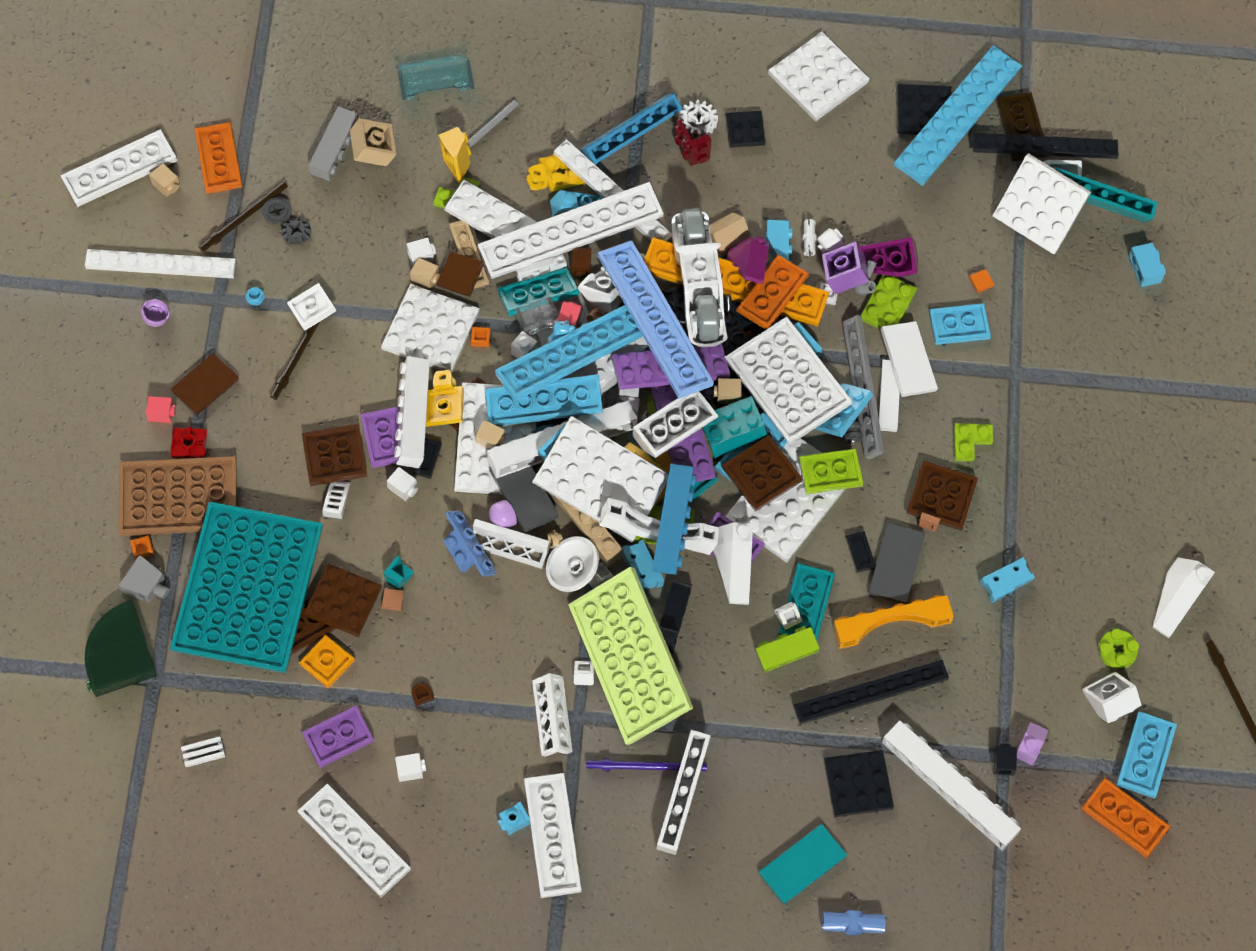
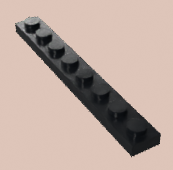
[973,133,1119,159]
[793,660,949,725]

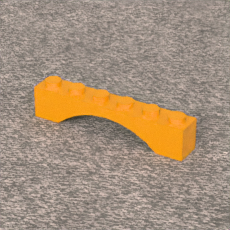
[832,595,954,649]

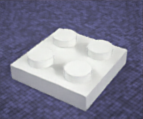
[287,283,336,331]

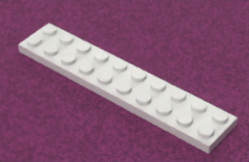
[478,182,663,279]

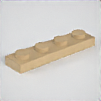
[449,220,489,289]

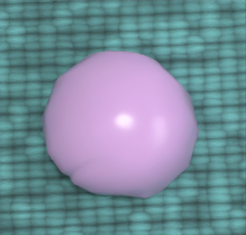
[141,299,170,327]
[489,500,516,529]

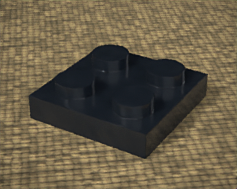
[726,111,766,148]

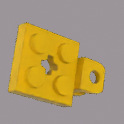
[526,155,585,192]
[426,370,464,427]

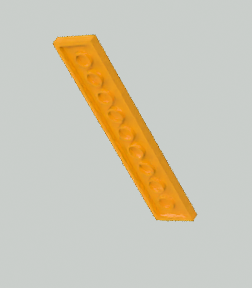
[644,238,830,327]

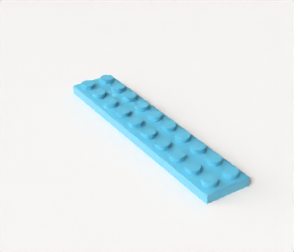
[894,45,1022,186]
[495,305,676,401]

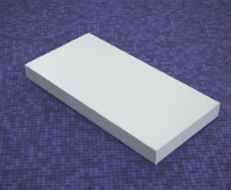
[880,321,938,397]

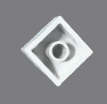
[1082,672,1142,723]

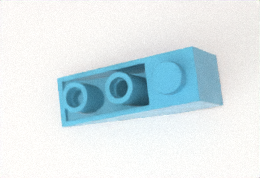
[550,190,603,217]
[766,220,793,262]

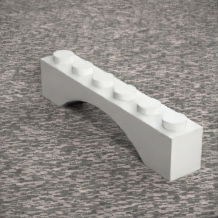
[599,498,719,555]

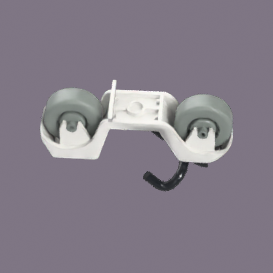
[668,208,734,347]

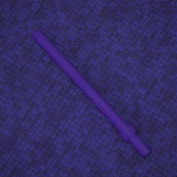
[586,759,707,771]

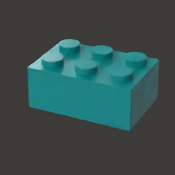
[702,396,767,458]

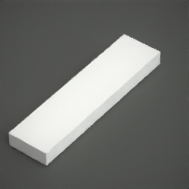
[879,360,900,432]

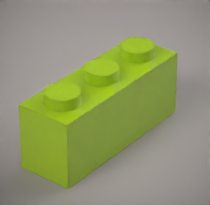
[755,626,820,673]

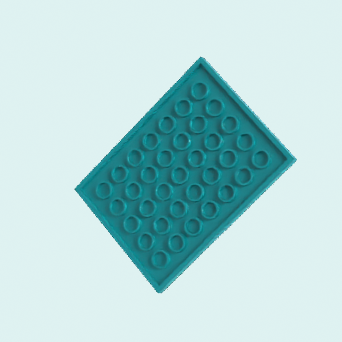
[170,502,323,674]

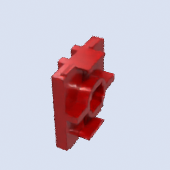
[170,427,207,459]

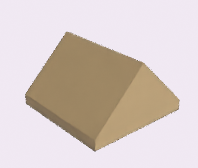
[709,213,751,258]

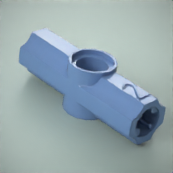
[822,910,886,935]

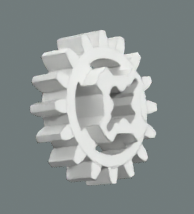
[679,100,718,138]

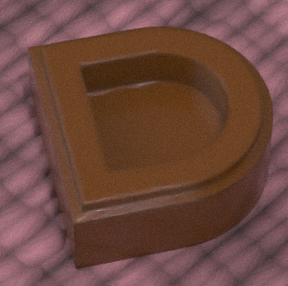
[411,683,434,706]

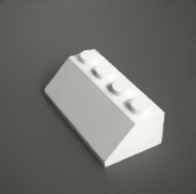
[633,391,718,458]

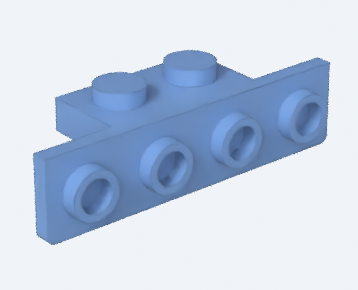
[443,511,497,577]

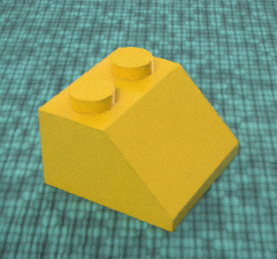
[438,127,471,183]

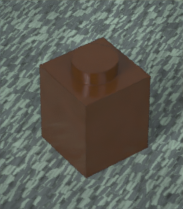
[571,248,592,278]

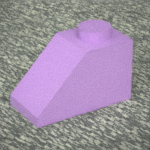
[1017,722,1049,766]

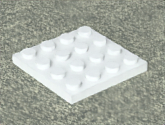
[768,32,869,122]
[993,154,1091,254]
[381,284,480,373]

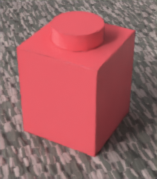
[557,302,581,331]
[146,396,176,423]

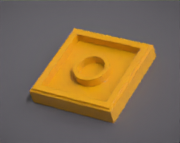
[299,634,355,689]

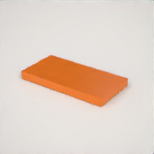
[195,122,242,194]
[736,254,809,330]
[1081,777,1171,858]

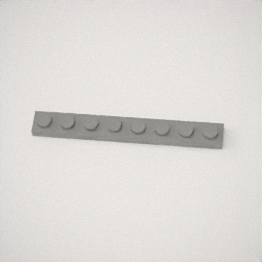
[843,315,884,459]

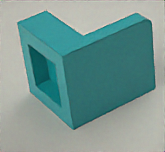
[383,556,414,590]

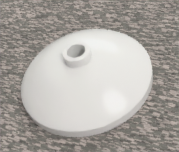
[546,536,599,592]

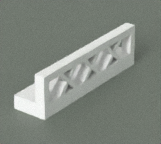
[473,519,549,569]
[532,673,573,757]

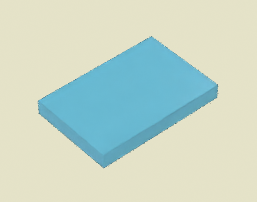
[929,303,991,345]

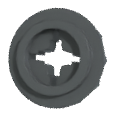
[262,197,292,225]
[281,217,311,245]

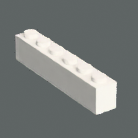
[394,356,430,468]
[657,730,711,855]

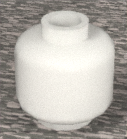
[817,228,845,254]

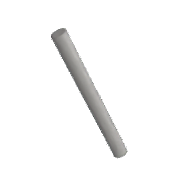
[467,100,518,149]

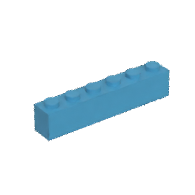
[579,94,683,164]
[653,464,696,575]

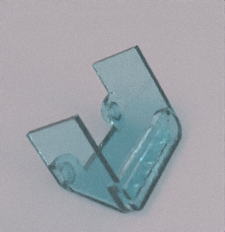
[395,54,474,100]

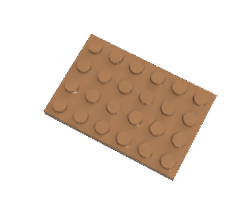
[119,456,237,536]

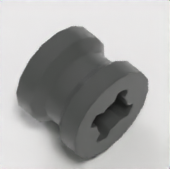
[844,421,863,443]

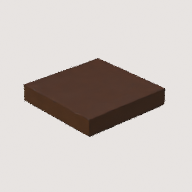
[437,251,484,297]

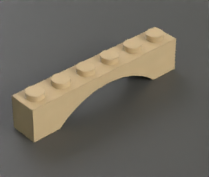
[546,491,623,568]

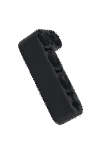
[659,579,693,655]

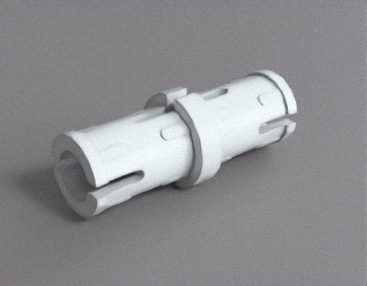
[802,219,817,256]

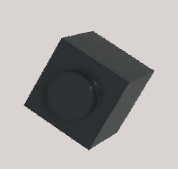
[994,743,1017,776]

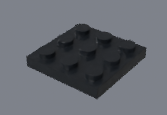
[897,84,952,135]
[823,750,894,818]

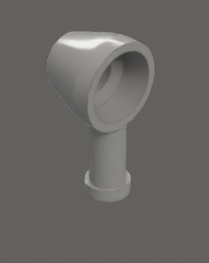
[855,260,877,295]

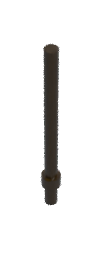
[199,181,288,252]
[270,322,320,400]
[1206,641,1256,744]

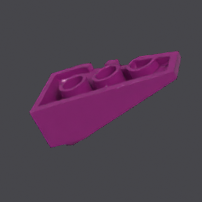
[727,236,769,284]
[860,237,918,277]

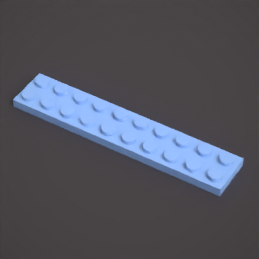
[598,241,713,399]

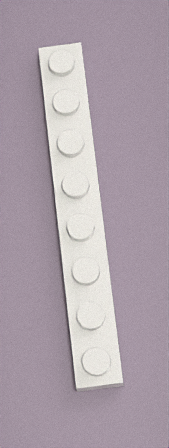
[553,139,672,242]
[85,249,236,279]

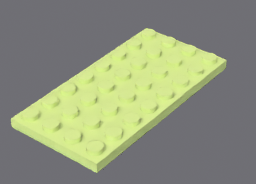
[568,567,693,745]

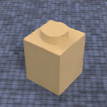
[149,163,180,197]
[410,258,440,290]
[714,379,741,404]
[475,420,506,450]

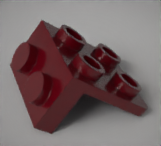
[674,119,712,166]

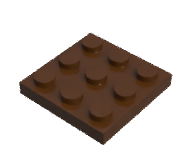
[302,424,368,486]
[722,435,803,512]
[906,461,978,531]
[304,563,382,637]

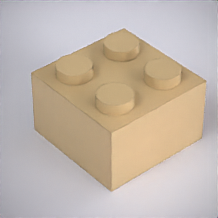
[350,118,396,166]

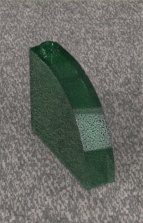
[84,600,157,697]

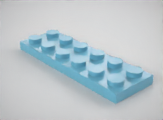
[485,374,603,426]

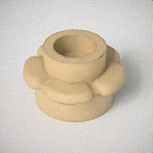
[546,530,563,548]

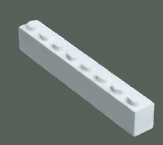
[487,401,638,479]
[882,721,1021,851]

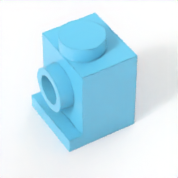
[497,802,530,835]

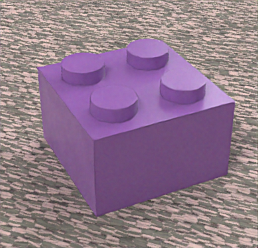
[822,242,869,294]

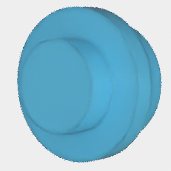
[246,287,265,306]

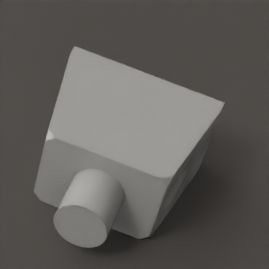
[119,555,170,602]

